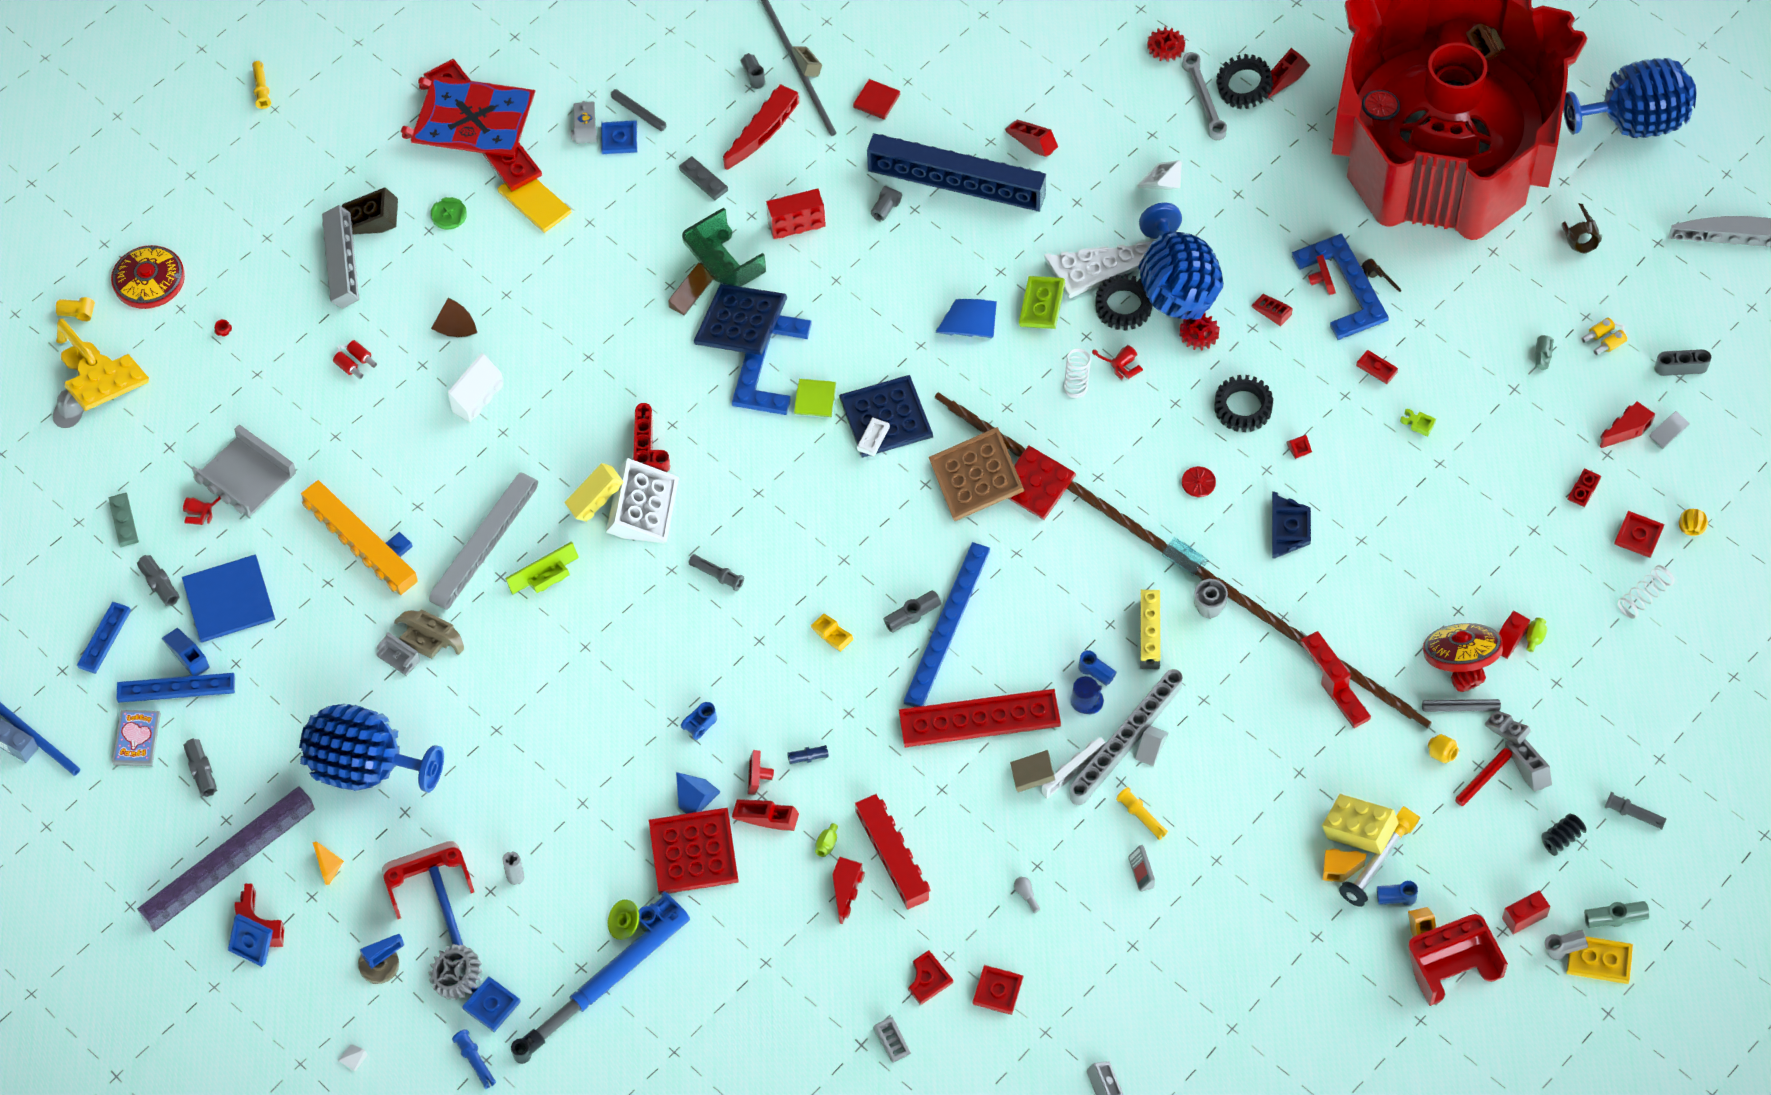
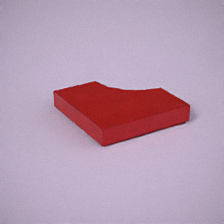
[908,950,954,1006]

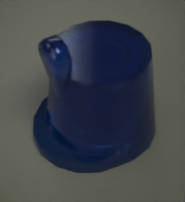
[1070,676,1104,715]

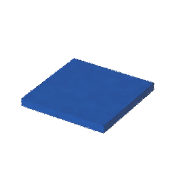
[182,554,276,643]

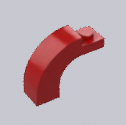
[235,883,285,947]

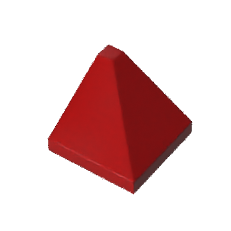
[1286,435,1313,459]

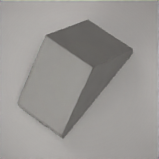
[1135,726,1169,767]

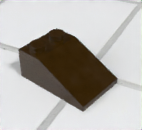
[342,187,398,234]

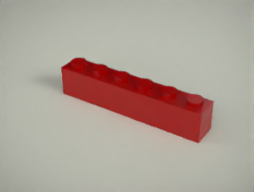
[855,794,931,910]

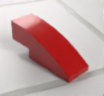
[732,799,799,831]

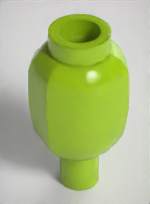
[1526,617,1548,652]
[815,823,838,857]

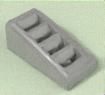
[873,1016,911,1063]

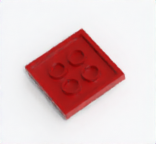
[1008,445,1076,520]

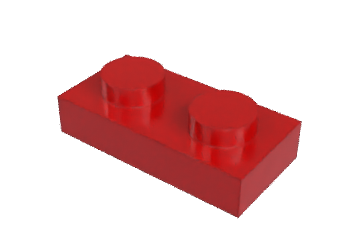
[1356,349,1398,384]

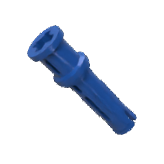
[452,1029,496,1089]

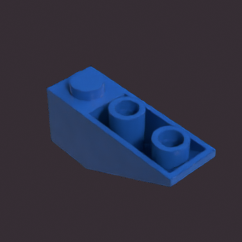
[162,627,210,676]

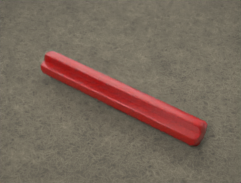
[1455,748,1512,806]

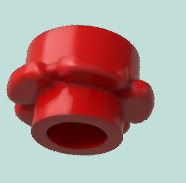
[214,319,232,337]

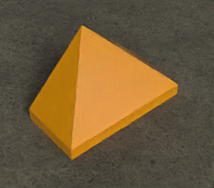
[313,841,344,885]

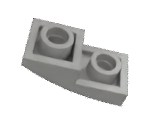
[1649,411,1690,449]
[1484,710,1531,745]

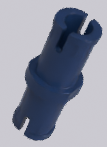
[787,745,829,765]

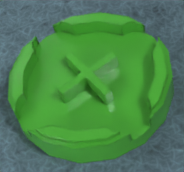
[431,197,467,230]

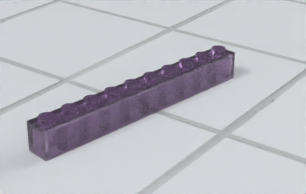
[137,786,315,932]

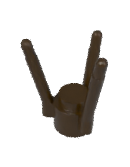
[1361,259,1402,292]

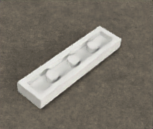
[1042,737,1106,799]

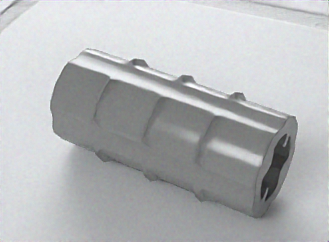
[502,851,525,885]

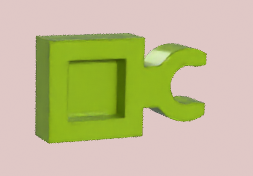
[1400,409,1436,437]

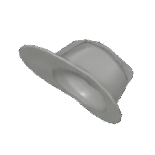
[53,389,84,428]

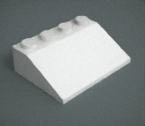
[606,458,679,543]

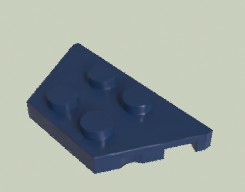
[1272,491,1311,559]

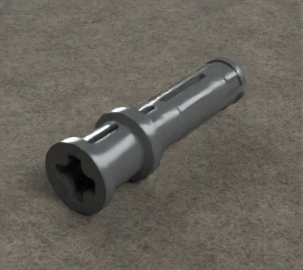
[688,554,744,591]
[1604,791,1667,830]

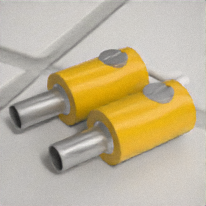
[1581,317,1627,355]

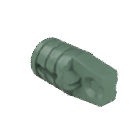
[1535,335,1554,371]

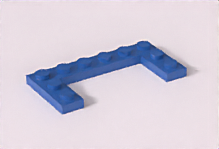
[1292,233,1389,340]
[732,315,812,415]

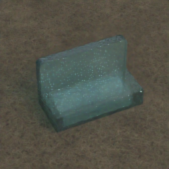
[1162,536,1209,576]

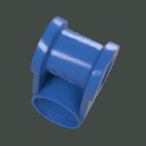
[681,702,717,740]

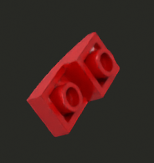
[1567,468,1602,508]

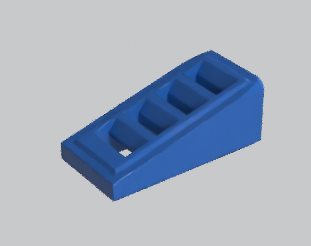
[360,934,405,968]

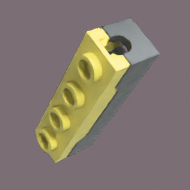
[1140,590,1161,669]

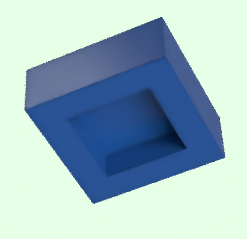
[386,532,413,557]

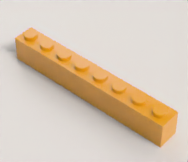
[301,480,418,595]

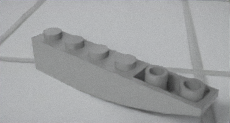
[1669,216,1771,247]

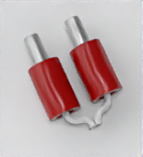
[333,340,377,379]

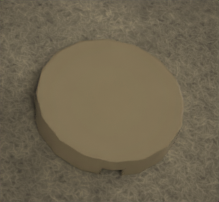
[358,952,400,984]

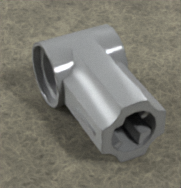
[1544,929,1588,960]

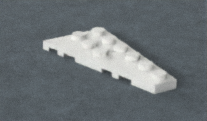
[1044,241,1153,298]

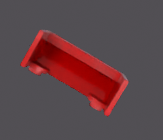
[382,841,475,919]

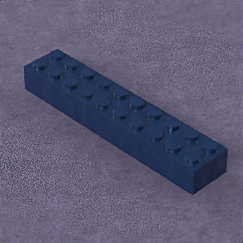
[867,133,1046,212]

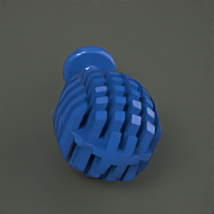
[1563,58,1697,138]
[1138,202,1224,319]
[299,703,444,793]

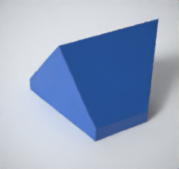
[676,772,720,814]

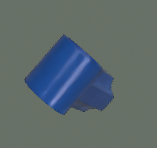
[1078,650,1117,686]
[1377,880,1418,906]

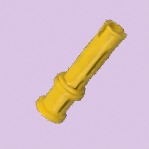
[252,61,271,109]
[1116,787,1168,840]

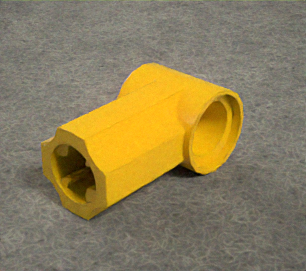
[56,297,95,321]

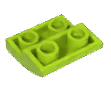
[794,379,836,417]

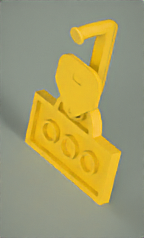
[56,318,149,411]

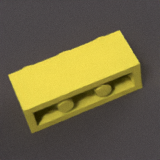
[564,463,624,522]

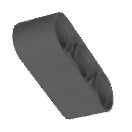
[1654,349,1712,376]

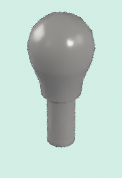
[1014,877,1041,913]

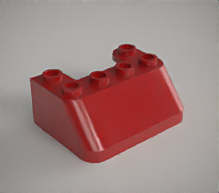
[1408,914,1508,1006]

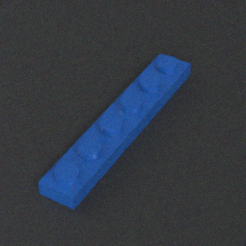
[116,673,236,703]

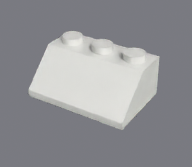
[448,353,504,422]

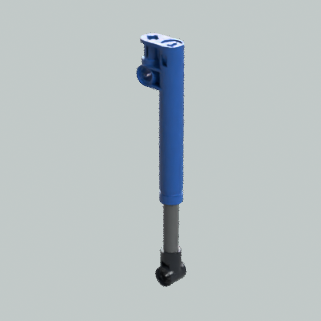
[511,891,690,1064]

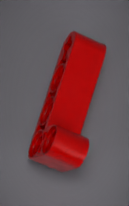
[633,403,671,473]

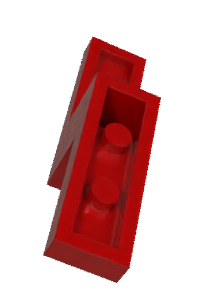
[1301,631,1371,729]

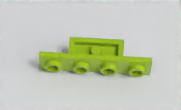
[505,541,579,594]

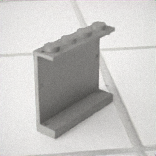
[192,424,296,517]

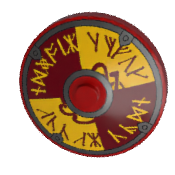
[111,245,185,309]
[1423,623,1503,672]

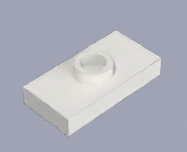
[857,418,890,456]

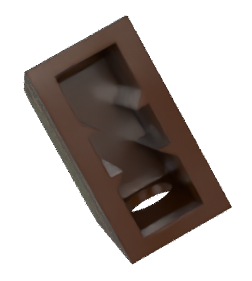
[1466,23,1506,61]

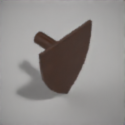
[431,297,478,337]

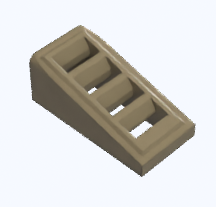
[791,46,823,77]

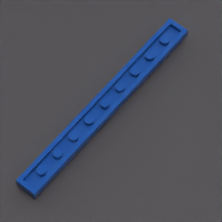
[904,542,990,707]

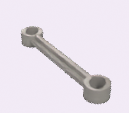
[1183,52,1227,141]

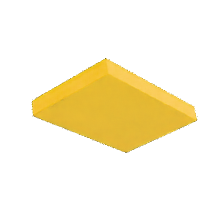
[1566,936,1633,984]

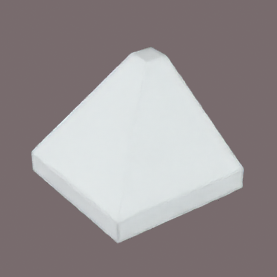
[338,1044,368,1071]

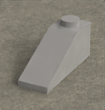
[1505,739,1552,792]

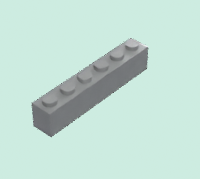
[322,205,359,309]

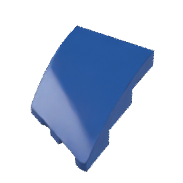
[936,299,997,338]

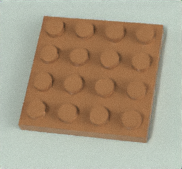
[929,427,1024,521]

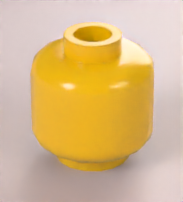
[1428,734,1459,763]

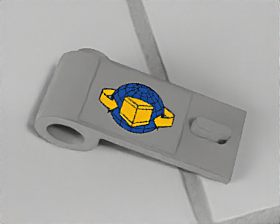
[571,101,597,144]

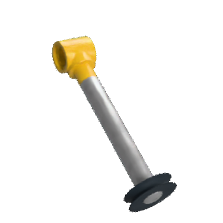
[1339,806,1421,907]

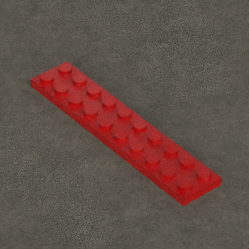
[423,58,542,192]

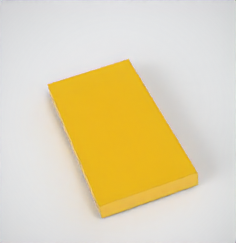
[497,179,572,233]

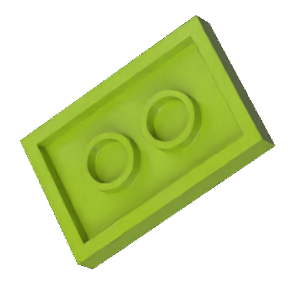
[1019,276,1065,329]

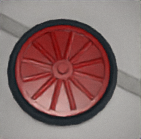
[1362,90,1400,121]

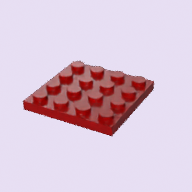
[649,807,739,895]

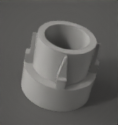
[1194,579,1228,619]

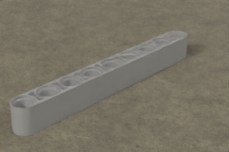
[429,472,538,610]
[1070,669,1183,805]

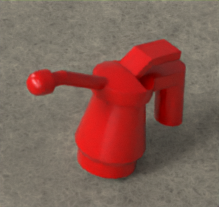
[1092,345,1143,380]
[183,496,221,525]

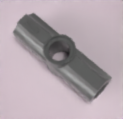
[137,555,180,606]
[883,590,941,633]
[183,738,217,797]

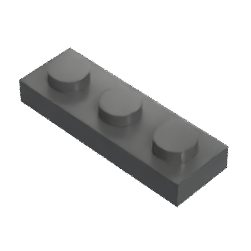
[679,156,728,201]

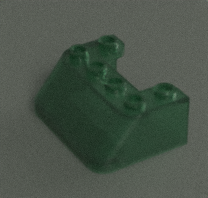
[682,207,766,286]

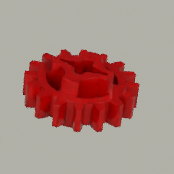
[1147,27,1186,62]
[1179,313,1220,351]

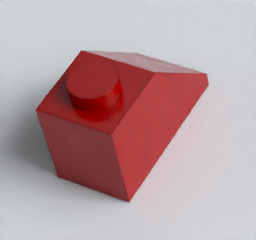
[1499,610,1530,659]

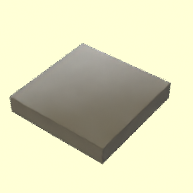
[1010,750,1055,792]

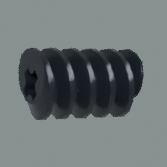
[1541,813,1587,856]

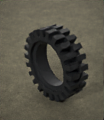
[1216,54,1273,109]
[1095,274,1152,331]
[1214,375,1274,432]

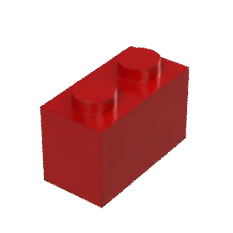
[1502,890,1551,934]

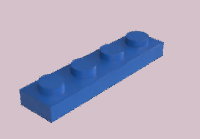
[77,601,131,674]

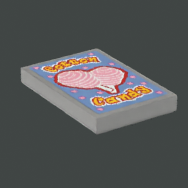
[112,710,161,766]

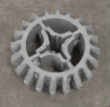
[428,944,483,1000]

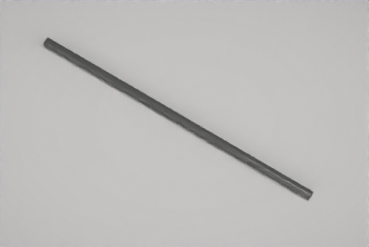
[761,0,837,136]

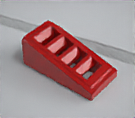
[1252,294,1293,327]

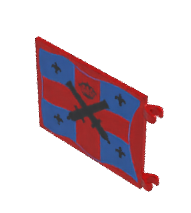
[400,76,536,158]

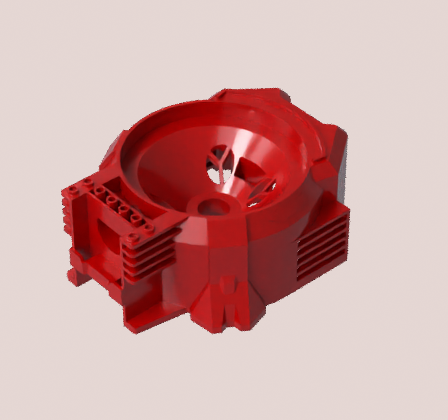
[1331,0,1588,240]

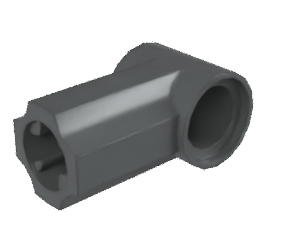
[740,53,766,89]
[871,186,902,221]

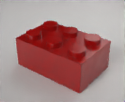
[766,188,826,239]

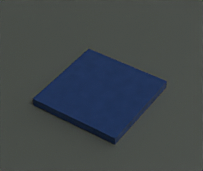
[694,283,788,355]
[839,375,933,458]

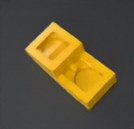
[810,614,854,652]

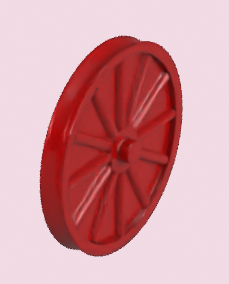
[1182,466,1216,497]

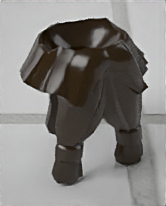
[1561,203,1603,254]

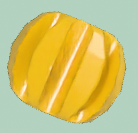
[1678,508,1708,536]

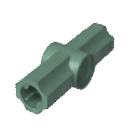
[1584,901,1650,928]

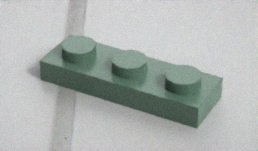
[108,492,139,547]

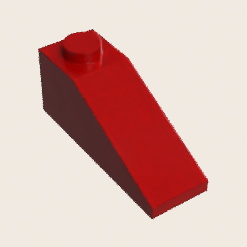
[1268,48,1311,98]
[1005,119,1058,157]

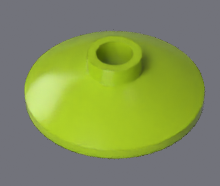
[608,899,639,940]

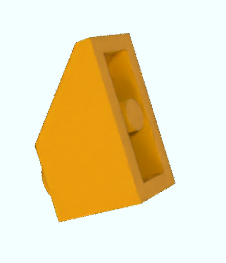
[1408,907,1436,937]

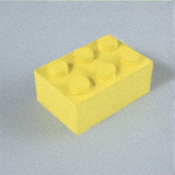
[1322,794,1398,855]

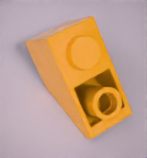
[1322,849,1366,882]

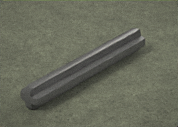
[610,89,667,131]
[1422,699,1501,712]

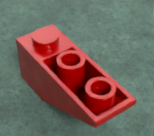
[1600,401,1655,448]
[833,856,865,925]

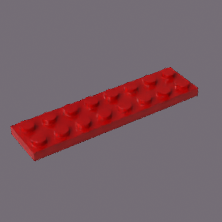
[899,689,1061,748]

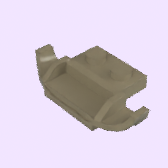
[394,609,464,659]

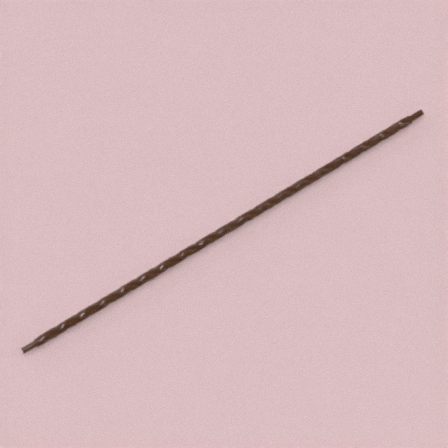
[934,392,1432,729]

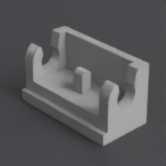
[376,632,420,676]

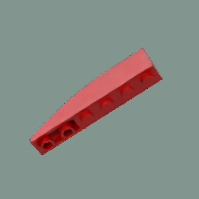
[723,84,799,170]

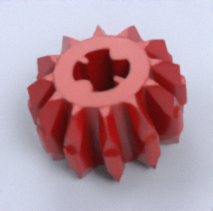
[1451,668,1486,692]

